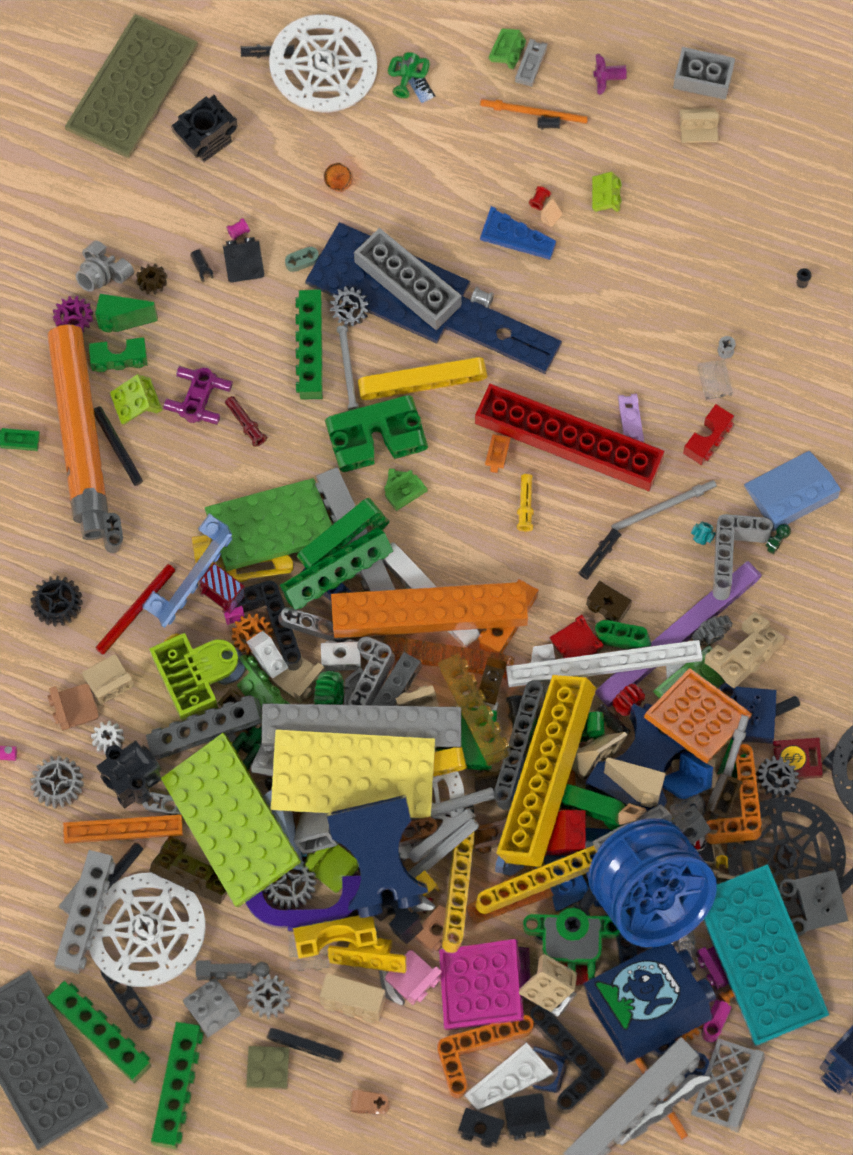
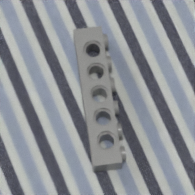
[54,850,116,974]

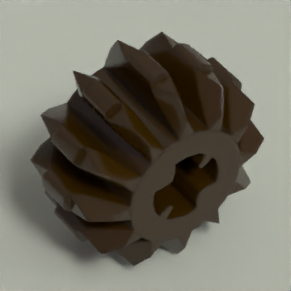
[136,263,168,295]

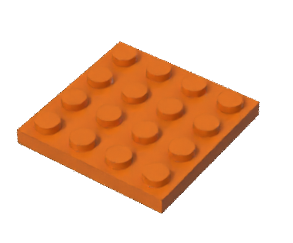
[644,668,752,764]

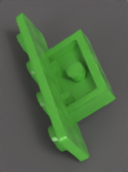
[237,655,290,707]

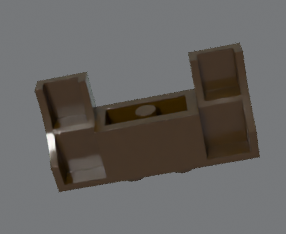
[149,836,227,904]

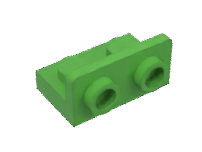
[488,29,526,69]

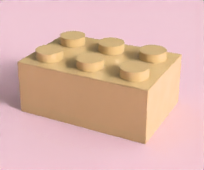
[319,973,386,1023]

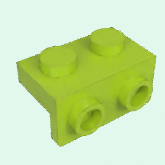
[592,172,622,212]

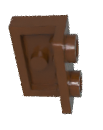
[473,819,507,854]

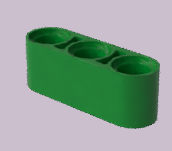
[595,620,652,650]

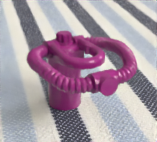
[593,53,627,95]

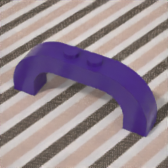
[245,876,361,932]

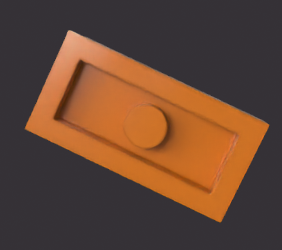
[485,434,511,473]

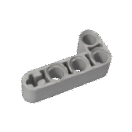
[348,637,395,706]

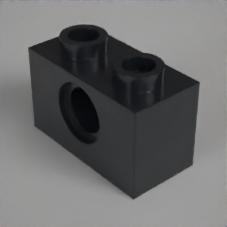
[458,1107,505,1148]

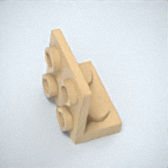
[82,654,134,705]
[519,954,577,1011]

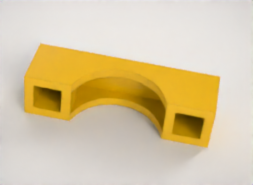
[293,916,378,959]

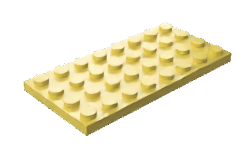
[271,730,435,818]

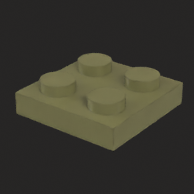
[246,1046,289,1089]

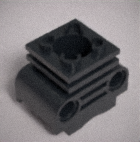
[171,95,238,162]

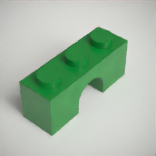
[89,337,148,372]

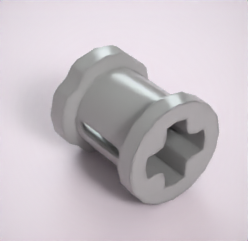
[471,287,494,308]
[717,336,736,359]

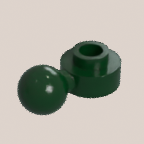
[765,523,791,555]

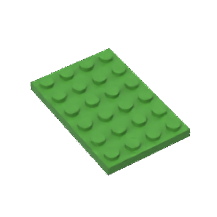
[204,478,332,571]

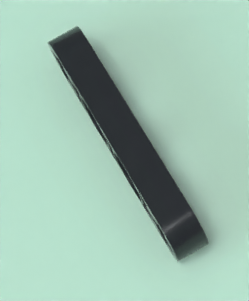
[101,968,153,1031]
[267,1028,344,1063]

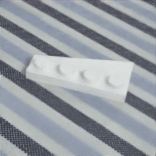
[465,1043,553,1111]

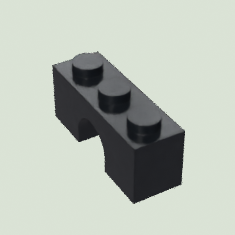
[374,889,424,945]

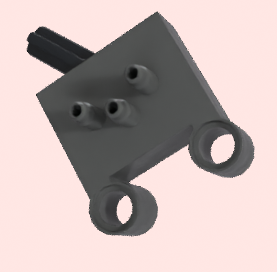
[777,868,853,936]

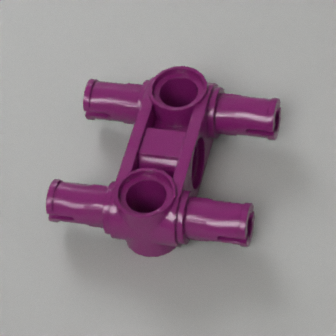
[164,366,233,425]

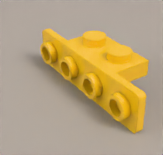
[328,938,407,973]

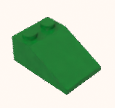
[95,294,158,333]

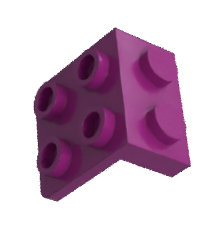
[695,946,729,991]

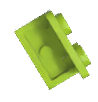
[305,845,359,893]

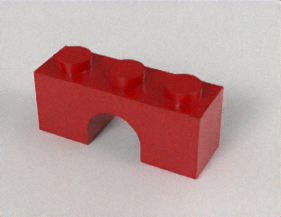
[683,404,735,466]

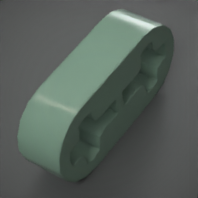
[285,247,319,272]

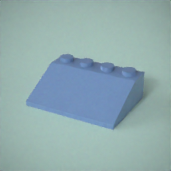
[744,451,841,532]

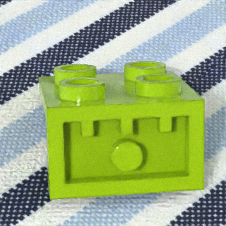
[110,374,162,425]

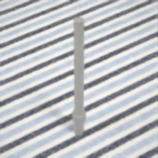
[611,480,717,531]
[709,715,749,820]

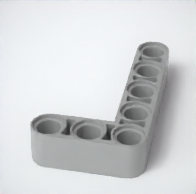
[713,514,773,600]

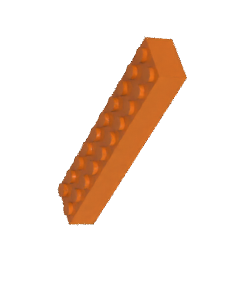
[331,582,528,638]

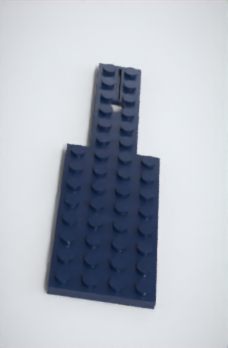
[305,222,562,374]

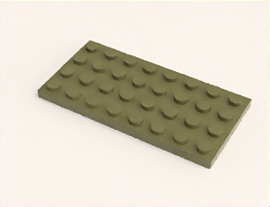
[65,14,198,159]

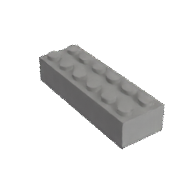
[354,228,461,330]

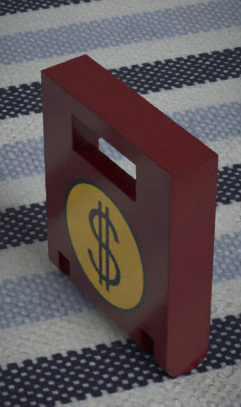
[773,737,823,779]

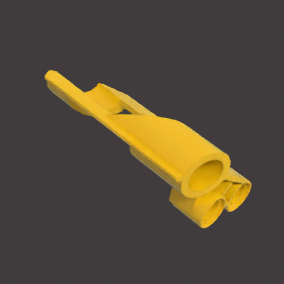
[191,535,294,582]

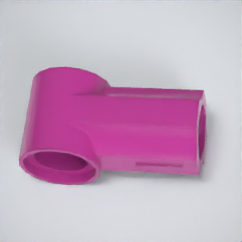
[701,1000,732,1043]

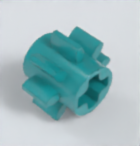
[691,521,716,545]

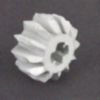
[91,721,125,753]

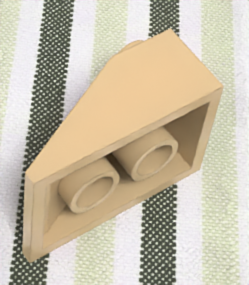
[572,732,627,781]
[604,757,665,807]

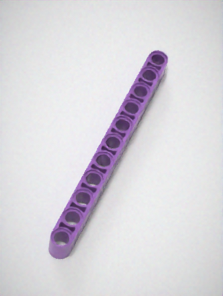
[595,561,762,708]

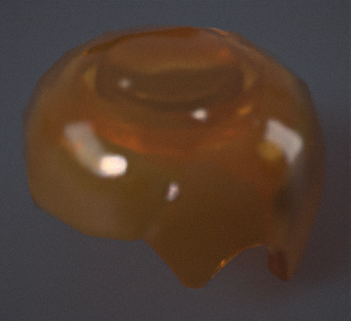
[323,162,353,192]

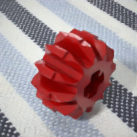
[612,684,645,716]

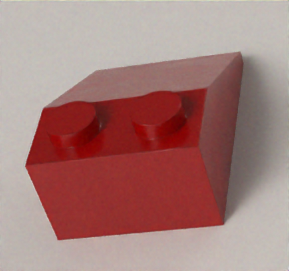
[545,810,586,856]

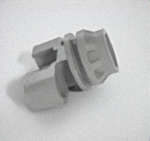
[76,240,134,292]

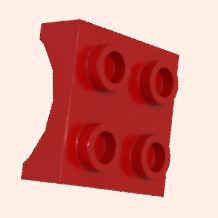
[549,614,603,659]

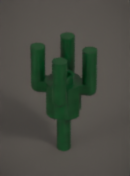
[232,725,262,770]

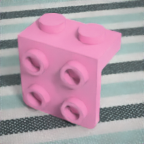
[385,950,442,1005]

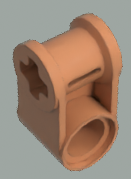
[350,1090,390,1115]

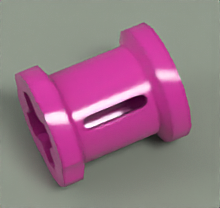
[226,218,250,240]

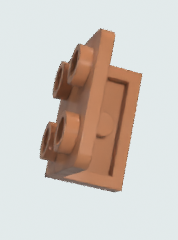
[47,684,99,731]

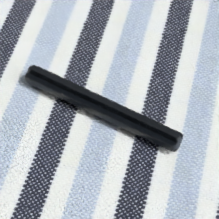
[94,406,143,486]

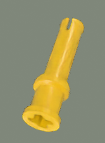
[517,474,534,532]

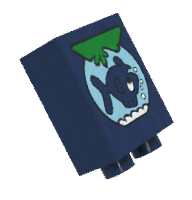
[583,943,716,1064]

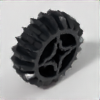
[30,575,83,627]

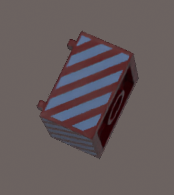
[199,563,245,614]

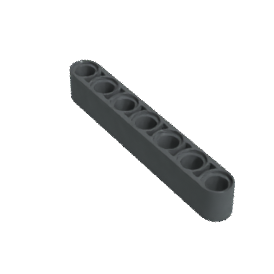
[494,680,545,810]

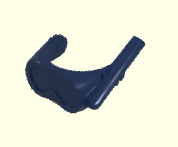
[532,1046,567,1093]

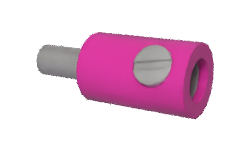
[0,746,17,761]

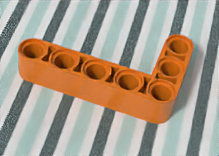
[704,744,762,844]
[437,1015,534,1098]

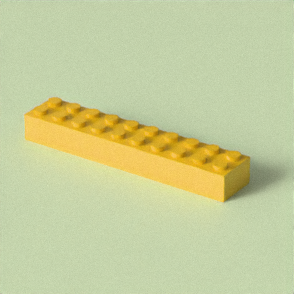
[496,675,596,867]

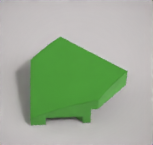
[384,468,427,511]

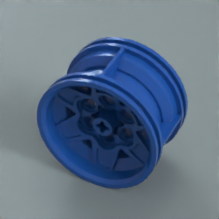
[588,818,717,947]

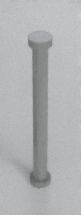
[337,325,359,411]

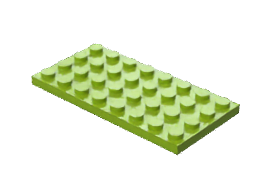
[161,733,302,907]

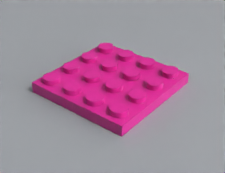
[439,939,524,1030]

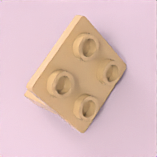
[680,108,719,143]

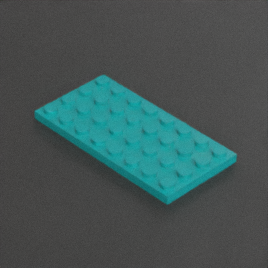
[704,864,830,1046]

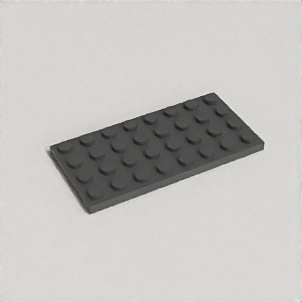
[0,970,109,1151]

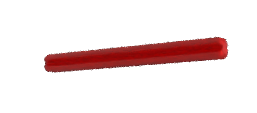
[96,564,175,655]

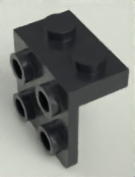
[222,237,264,283]
[503,1093,550,1141]

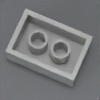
[673,47,735,100]

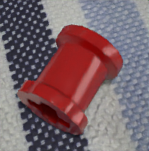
[529,186,551,210]

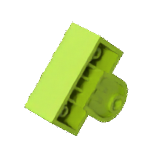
[149,633,238,722]

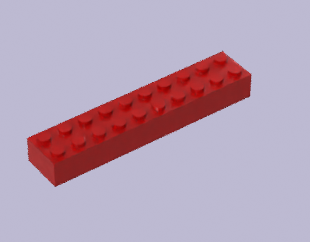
[475,383,665,492]

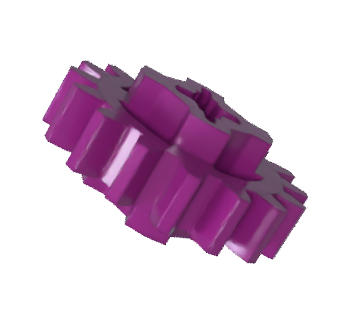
[53,296,93,333]

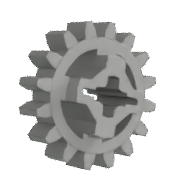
[247,974,291,1019]

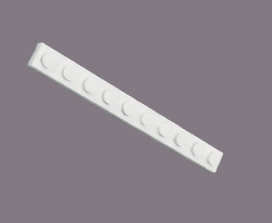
[506,640,702,687]

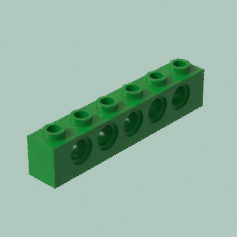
[295,290,323,400]
[279,527,393,610]
[47,981,152,1084]
[151,1021,204,1149]

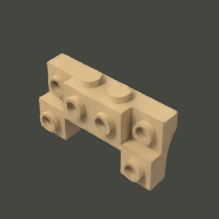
[705,612,784,688]

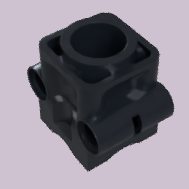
[96,740,162,809]

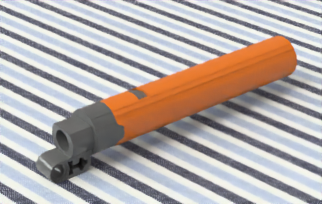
[47,324,123,553]

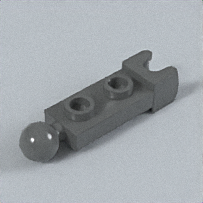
[196,960,270,980]

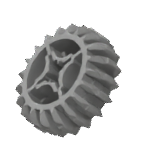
[30,756,84,809]
[264,860,316,910]

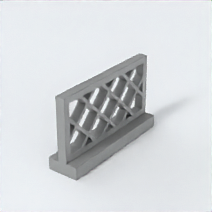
[691,1038,765,1133]

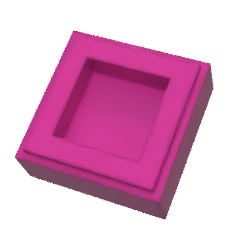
[224,606,245,625]

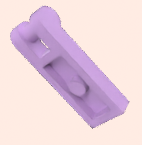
[618,393,644,443]

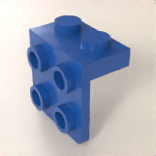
[662,751,713,799]

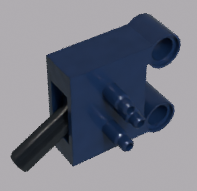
[719,683,800,744]

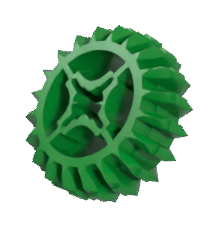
[314,671,345,705]

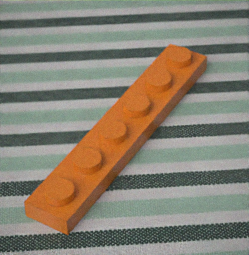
[63,815,183,844]

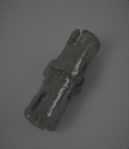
[596,704,631,736]

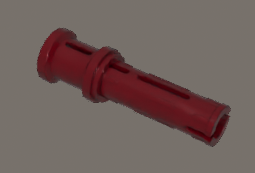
[225,396,267,447]

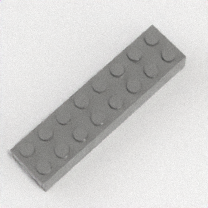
[563,1037,700,1155]

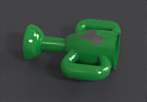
[388,52,430,99]

